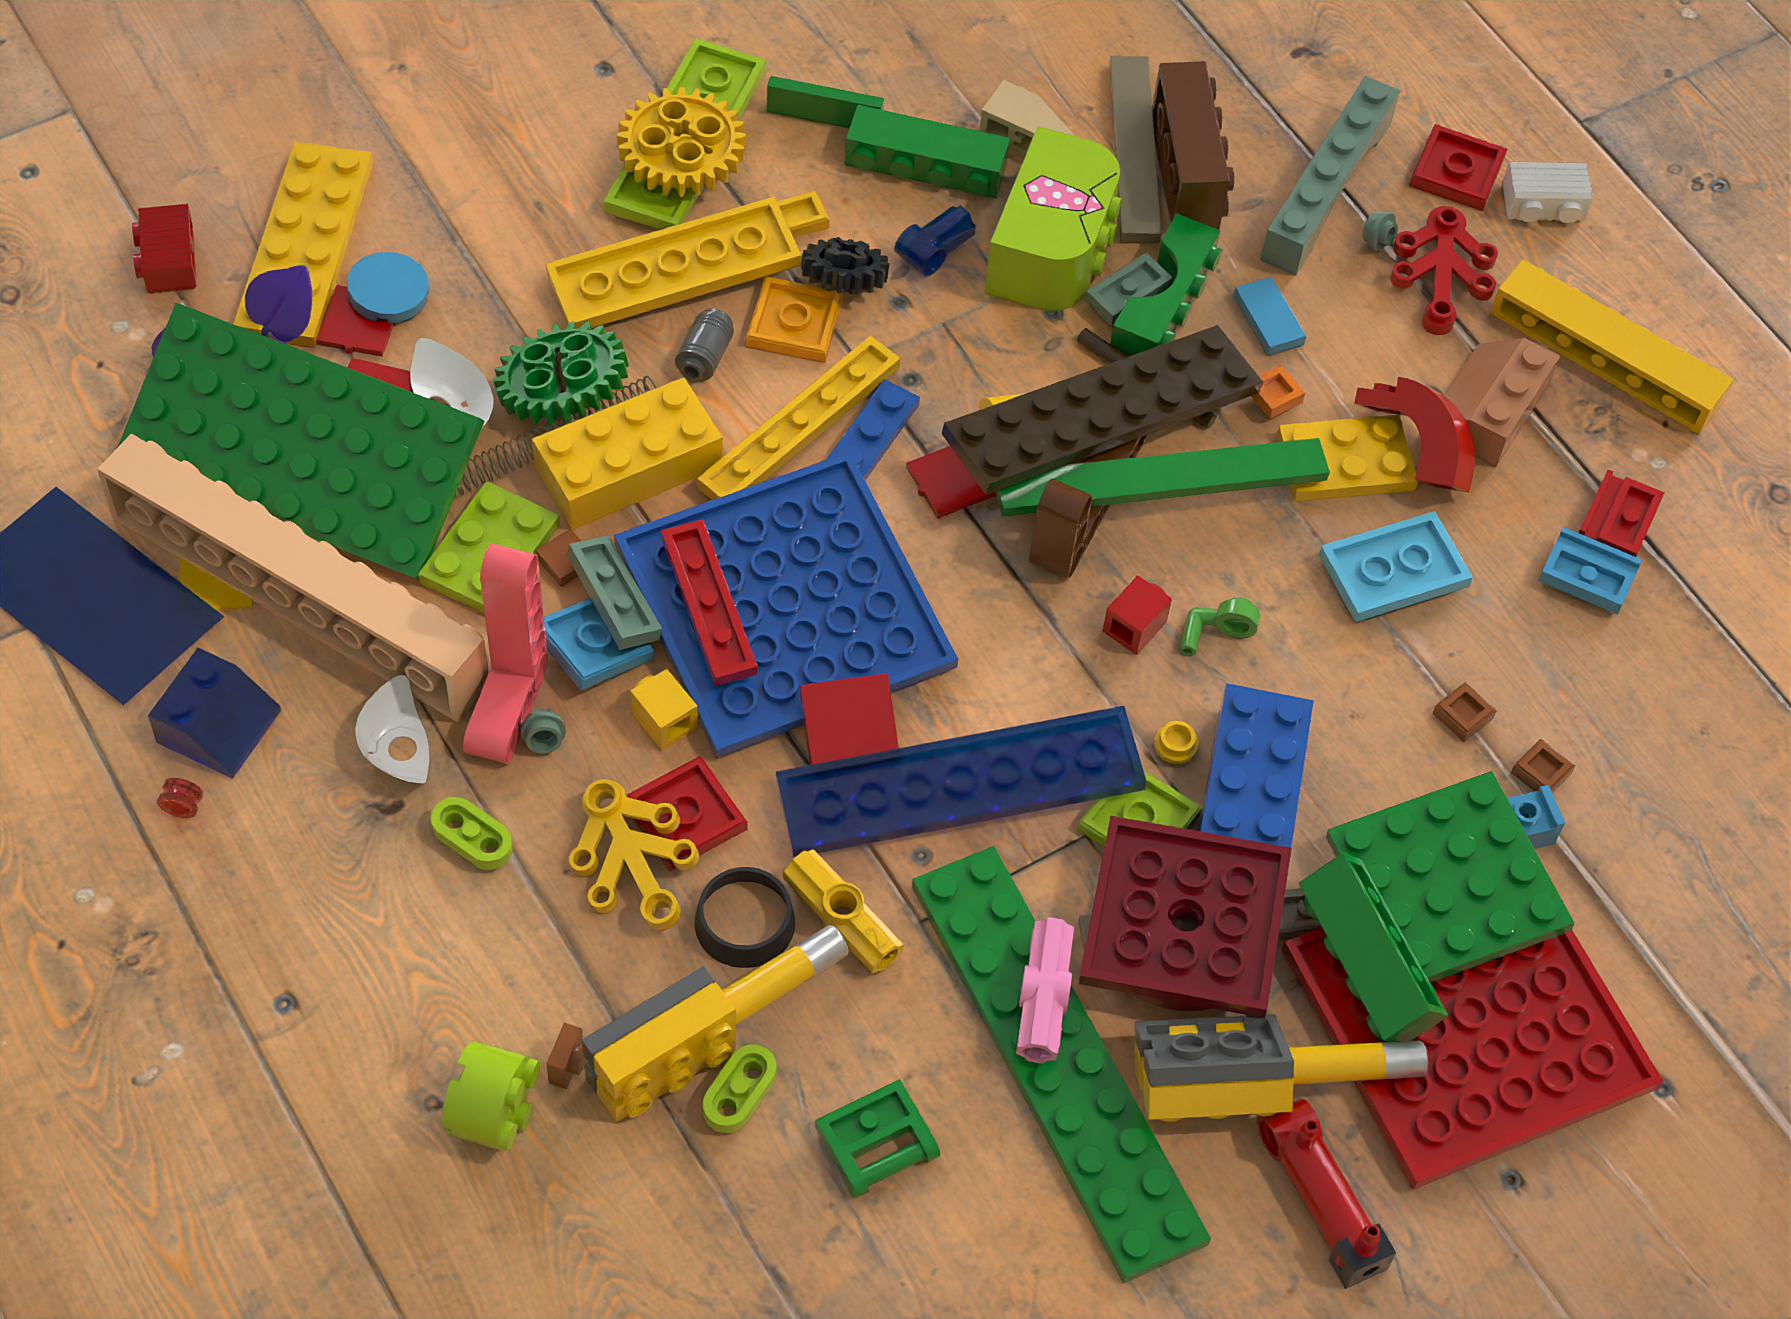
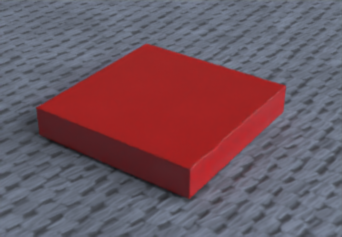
[1409,124,1508,211]
[799,673,901,774]
[627,755,748,872]

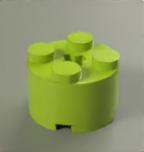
[442,1040,541,1151]

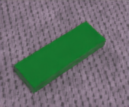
[767,76,884,128]

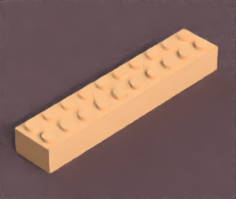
[97,434,489,723]

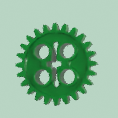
[493,321,629,425]

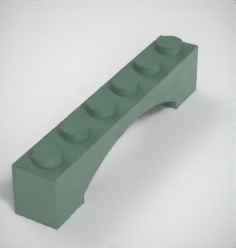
[1260,76,1400,276]

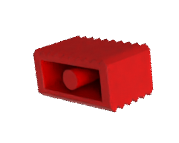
[132,203,197,294]

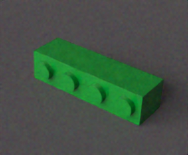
[845,105,1010,198]
[1299,853,1448,1042]

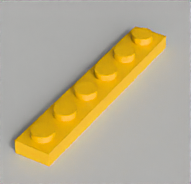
[697,335,900,500]

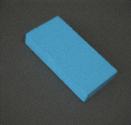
[1234,277,1306,356]

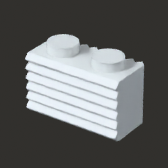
[1502,162,1593,223]

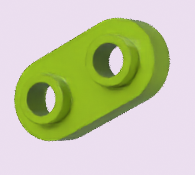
[431,797,513,870]
[703,1044,777,1133]

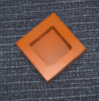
[1251,365,1305,419]

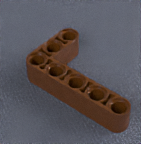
[1029,435,1147,579]

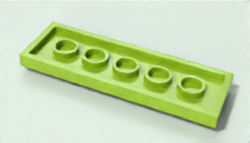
[603,38,767,230]

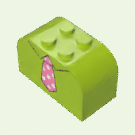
[985,126,1122,311]

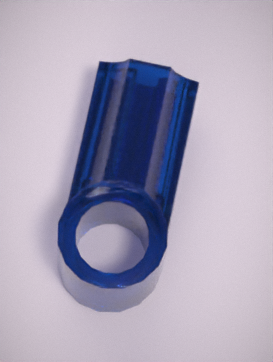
[894,205,976,277]

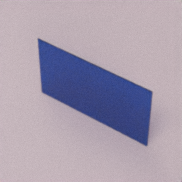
[0,487,224,706]

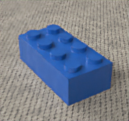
[1198,683,1314,848]

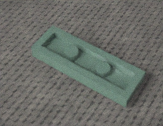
[567,535,662,650]

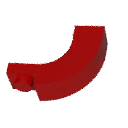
[1354,376,1475,493]

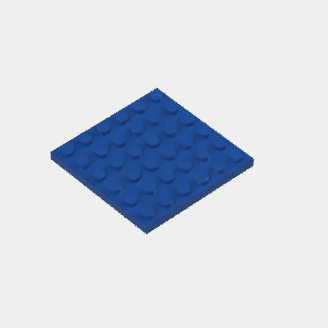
[614,452,959,758]

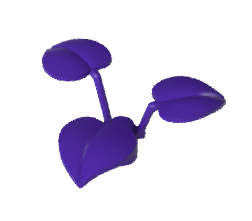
[151,265,313,357]

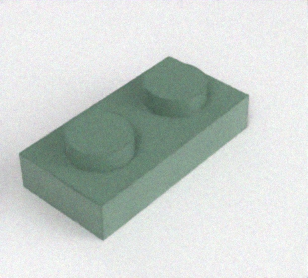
[1085,253,1173,326]

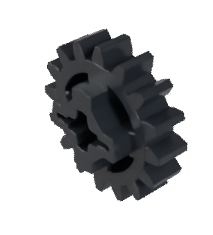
[801,237,890,295]

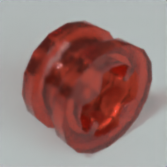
[157,778,204,818]

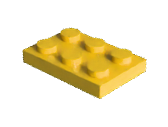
[1277,414,1418,502]

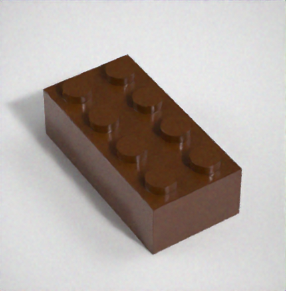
[1152,61,1234,230]

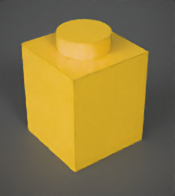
[630,669,698,751]

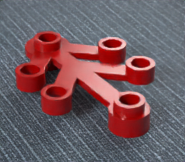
[1390,206,1498,335]

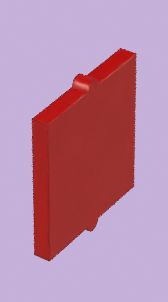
[316,285,394,357]
[906,446,997,519]

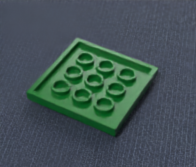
[1326,771,1574,983]

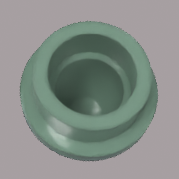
[521,708,566,754]

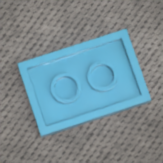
[1319,511,1473,622]

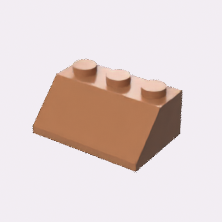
[1444,337,1560,467]

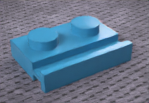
[1538,527,1642,615]

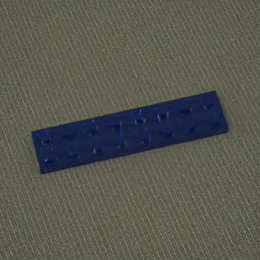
[776,706,1147,858]

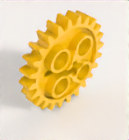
[617,86,746,197]

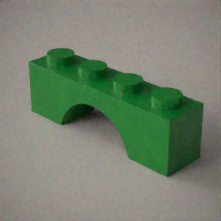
[1110,213,1222,356]

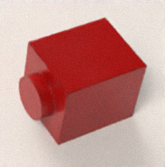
[1102,575,1172,655]

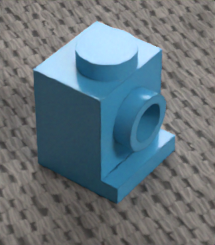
[1507,785,1565,849]

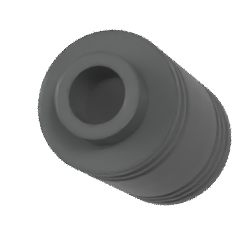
[675,308,734,381]

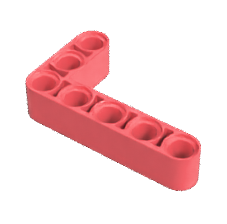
[463,543,548,764]

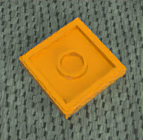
[746,276,844,363]

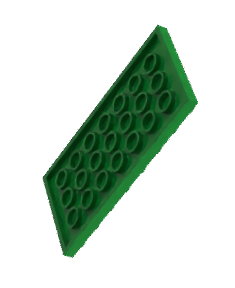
[117,303,484,580]

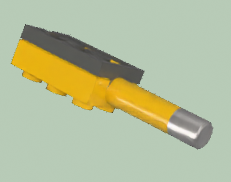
[582,925,848,1123]
[1134,1014,1428,1122]

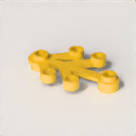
[569,779,699,930]

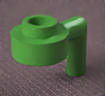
[1179,597,1261,656]

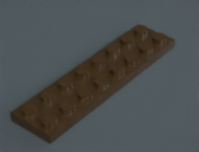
[941,325,1264,495]

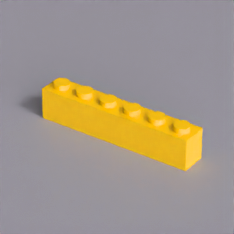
[1490,259,1734,434]

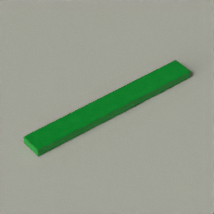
[996,438,1330,517]

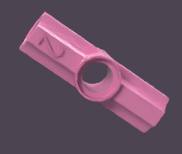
[1016,917,1074,1063]

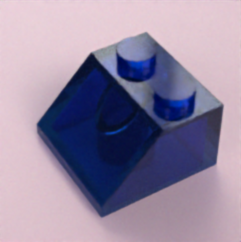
[148,647,281,779]

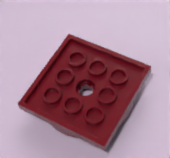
[1079,815,1292,1018]

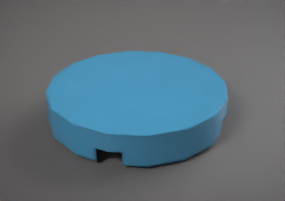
[347,252,429,323]

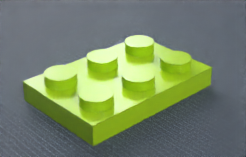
[418,481,560,614]

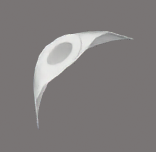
[410,338,494,427]
[355,675,429,783]

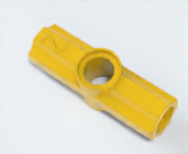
[783,849,903,974]

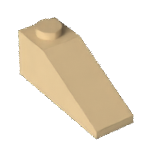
[979,80,1075,156]

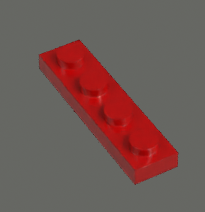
[661,519,758,686]

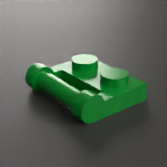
[815,1079,941,1199]

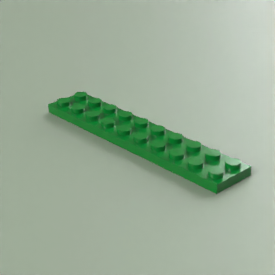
[912,846,1211,1284]

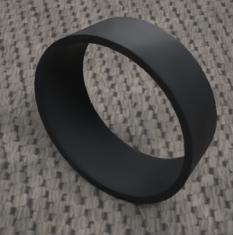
[694,867,795,968]

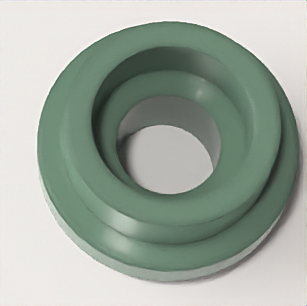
[1363,211,1398,251]

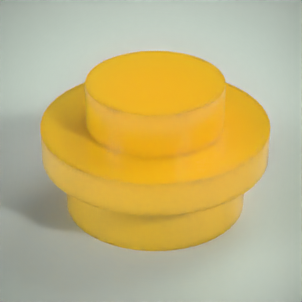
[1154,721,1199,764]

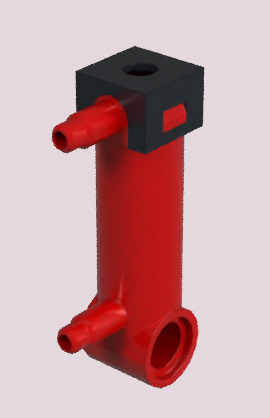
[1257,1098,1396,1289]

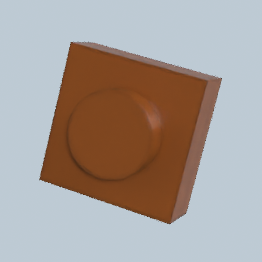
[546,1022,586,1089]

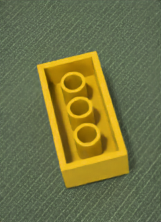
[532,377,723,530]

